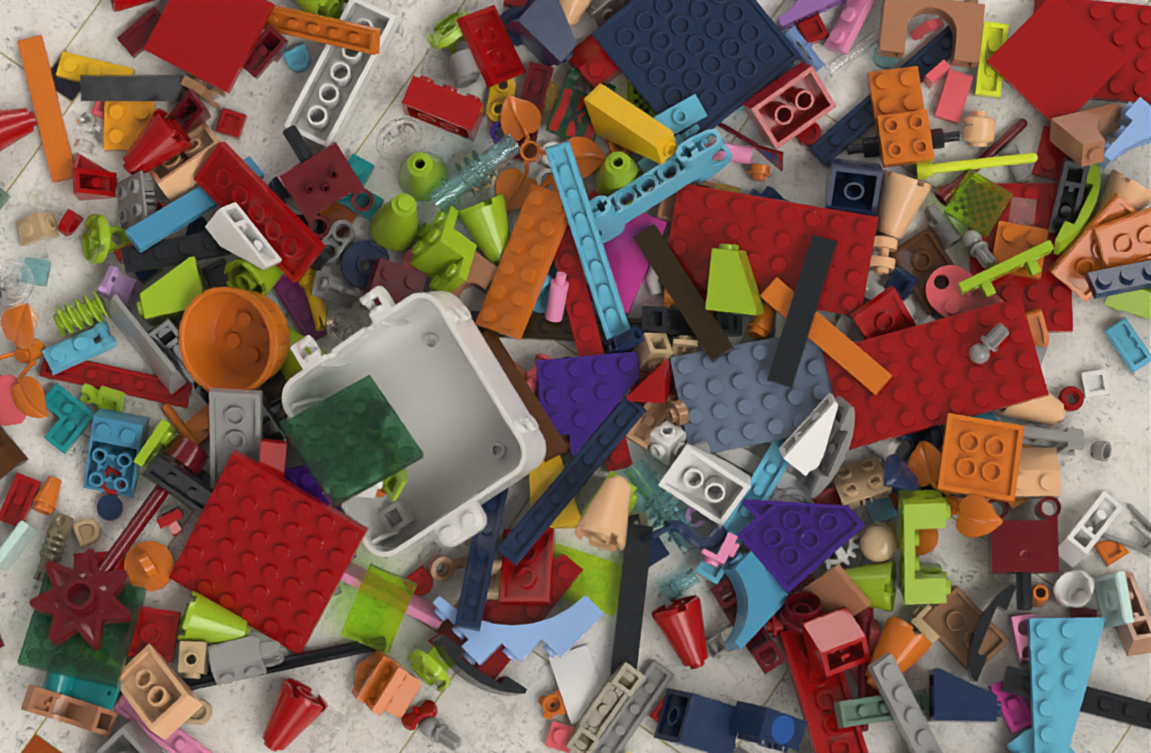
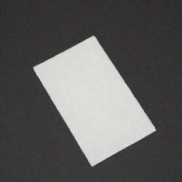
[548,645,602,724]

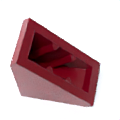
[166,89,211,133]

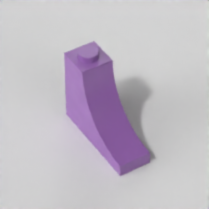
[776,0,847,32]

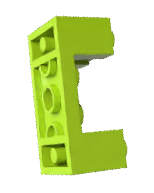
[898,490,951,604]

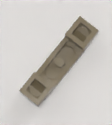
[565,661,646,753]

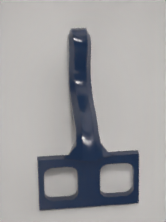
[640,520,727,550]

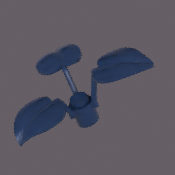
[883,430,968,497]

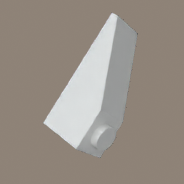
[205,202,282,270]
[779,393,838,476]
[1058,491,1124,568]

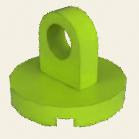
[427,10,470,55]
[81,214,130,264]
[407,646,451,692]

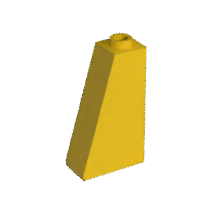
[584,84,678,165]
[529,455,581,529]

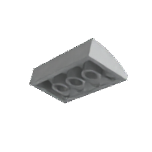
[109,295,187,395]

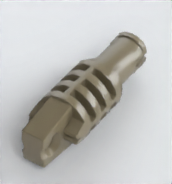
[33,512,73,584]

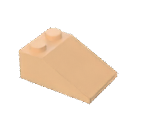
[113,644,203,740]

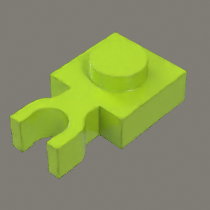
[80,383,126,412]

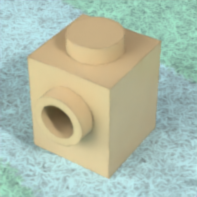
[632,333,673,372]
[178,641,209,679]

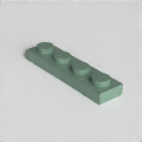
[834,689,930,728]

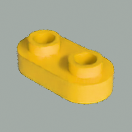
[486,79,516,123]

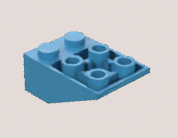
[83,408,150,498]

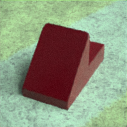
[243,24,289,79]

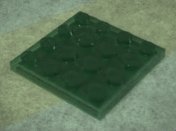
[280,375,424,508]
[17,570,147,688]

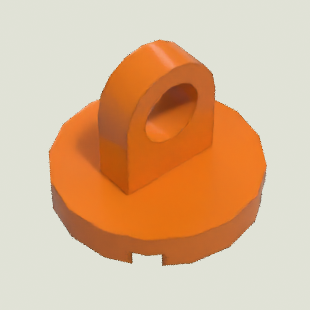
[124,541,175,592]

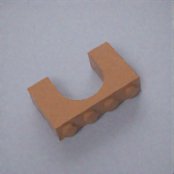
[876,0,985,68]

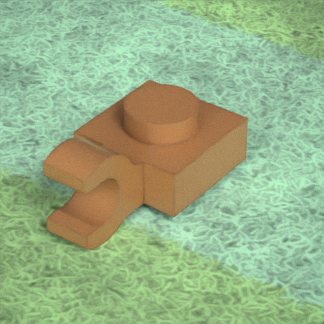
[180,75,227,109]

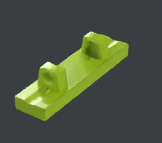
[955,240,1054,299]

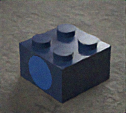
[729,700,807,753]

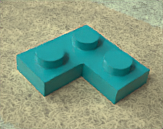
[337,153,384,221]
[44,383,95,454]

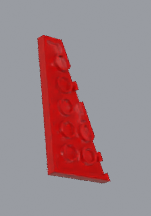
[428,554,584,680]

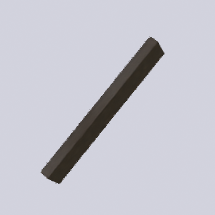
[633,224,734,362]

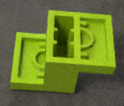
[410,206,477,293]

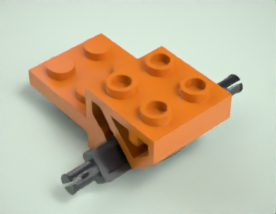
[847,66,960,168]

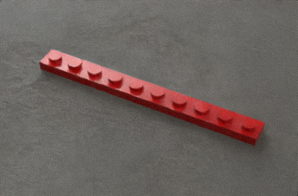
[554,224,633,472]

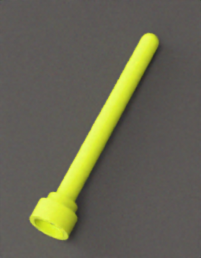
[916,153,1038,180]

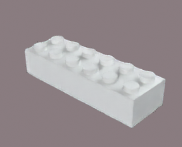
[283,0,399,150]

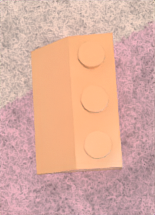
[149,121,220,203]
[985,448,1061,499]

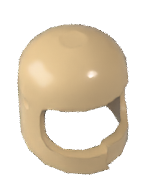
[859,521,897,562]

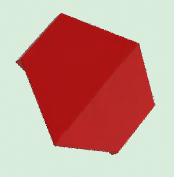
[72,152,117,201]
[626,358,675,403]

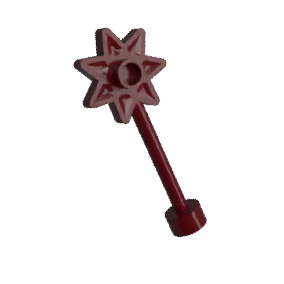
[30,435,210,650]

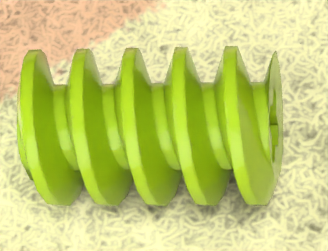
[53,290,110,337]

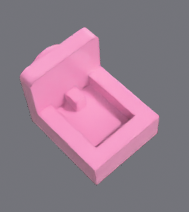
[700,532,739,568]

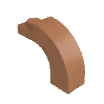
[21,684,118,737]

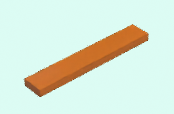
[263,5,380,55]
[17,35,74,183]
[760,277,893,396]

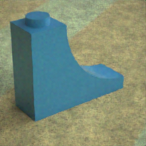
[723,551,789,651]

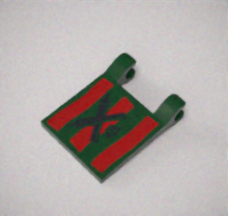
[545,68,616,142]

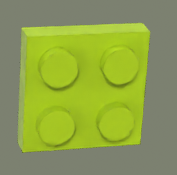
[133,419,178,470]

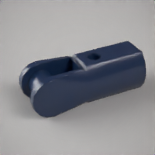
[603,327,644,354]

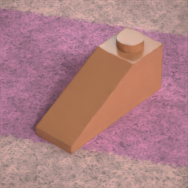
[1117,572,1151,657]

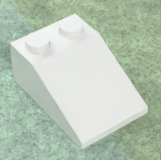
[658,443,751,526]

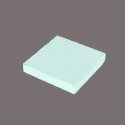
[0,521,39,571]
[1094,571,1134,629]

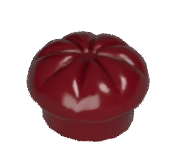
[779,591,824,635]

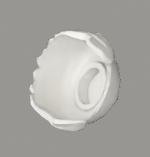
[1053,569,1095,608]

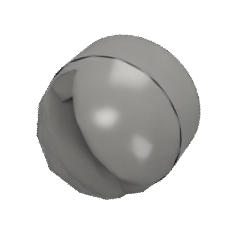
[1090,441,1112,462]

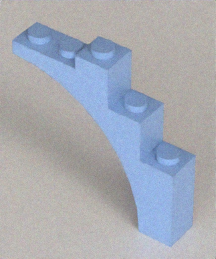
[1096,97,1151,170]
[433,595,604,666]

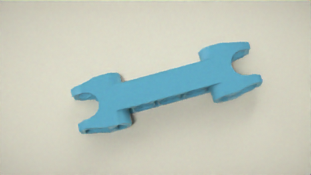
[568,129,733,244]

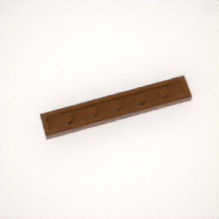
[481,330,567,462]

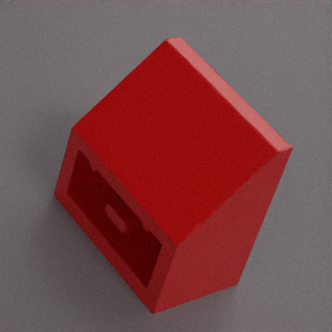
[801,607,871,677]

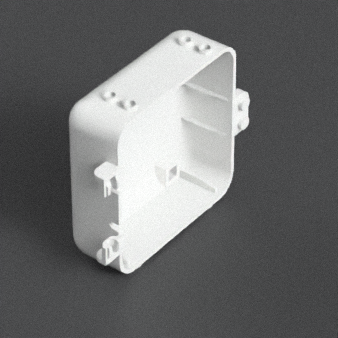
[282,286,546,557]

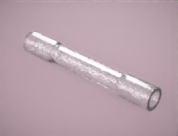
[823,19,912,78]

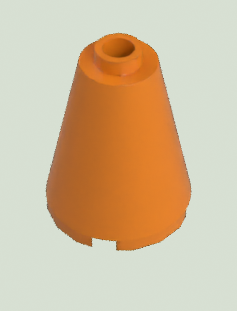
[865,616,932,690]

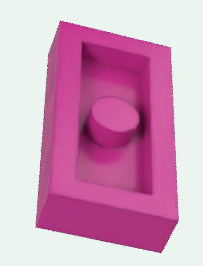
[988,680,1032,734]

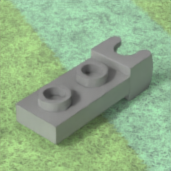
[1020,423,1085,456]

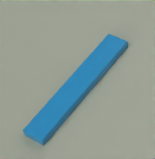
[125,156,264,253]

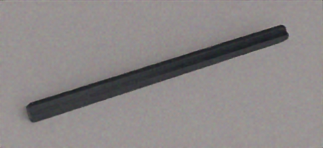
[182,635,387,690]

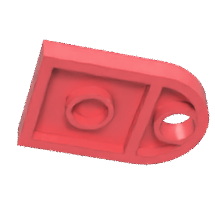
[926,265,1004,318]

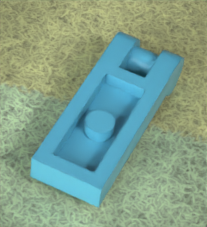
[42,322,117,375]

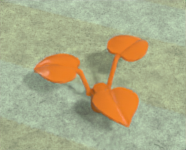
[496,95,606,211]
[0,303,49,418]
[907,441,1003,556]

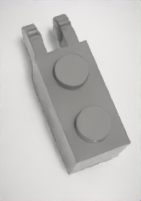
[208,635,285,685]

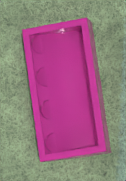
[587,213,667,317]

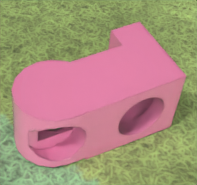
[1008,613,1035,663]

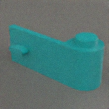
[42,655,122,711]

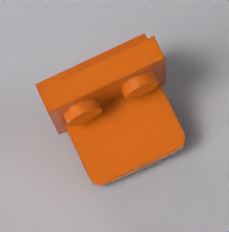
[351,649,422,718]

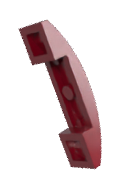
[710,577,787,674]

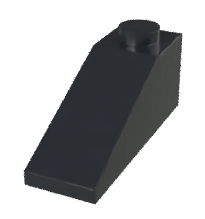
[1048,153,1090,234]

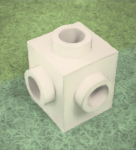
[650,420,686,467]

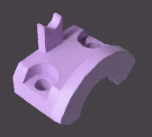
[97,265,142,308]

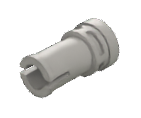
[998,144,1031,183]

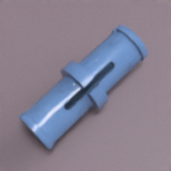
[783,25,825,72]

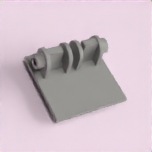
[115,171,157,230]

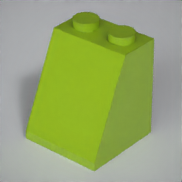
[705,243,764,315]
[137,256,205,326]

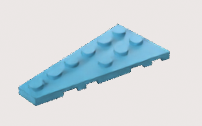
[1027,618,1106,753]

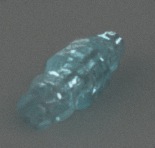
[428,133,520,212]
[624,459,697,555]

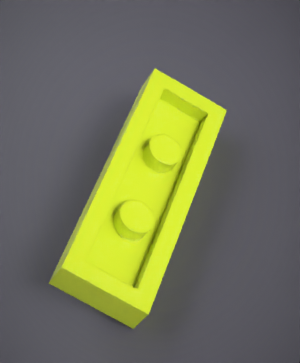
[974,21,1009,99]

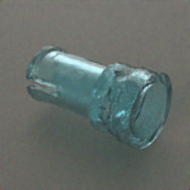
[660,568,700,602]

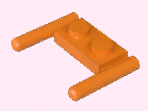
[161,403,210,446]

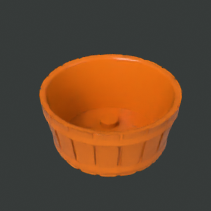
[178,287,290,392]

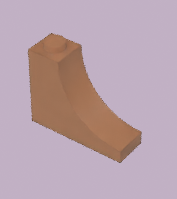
[1050,103,1121,167]

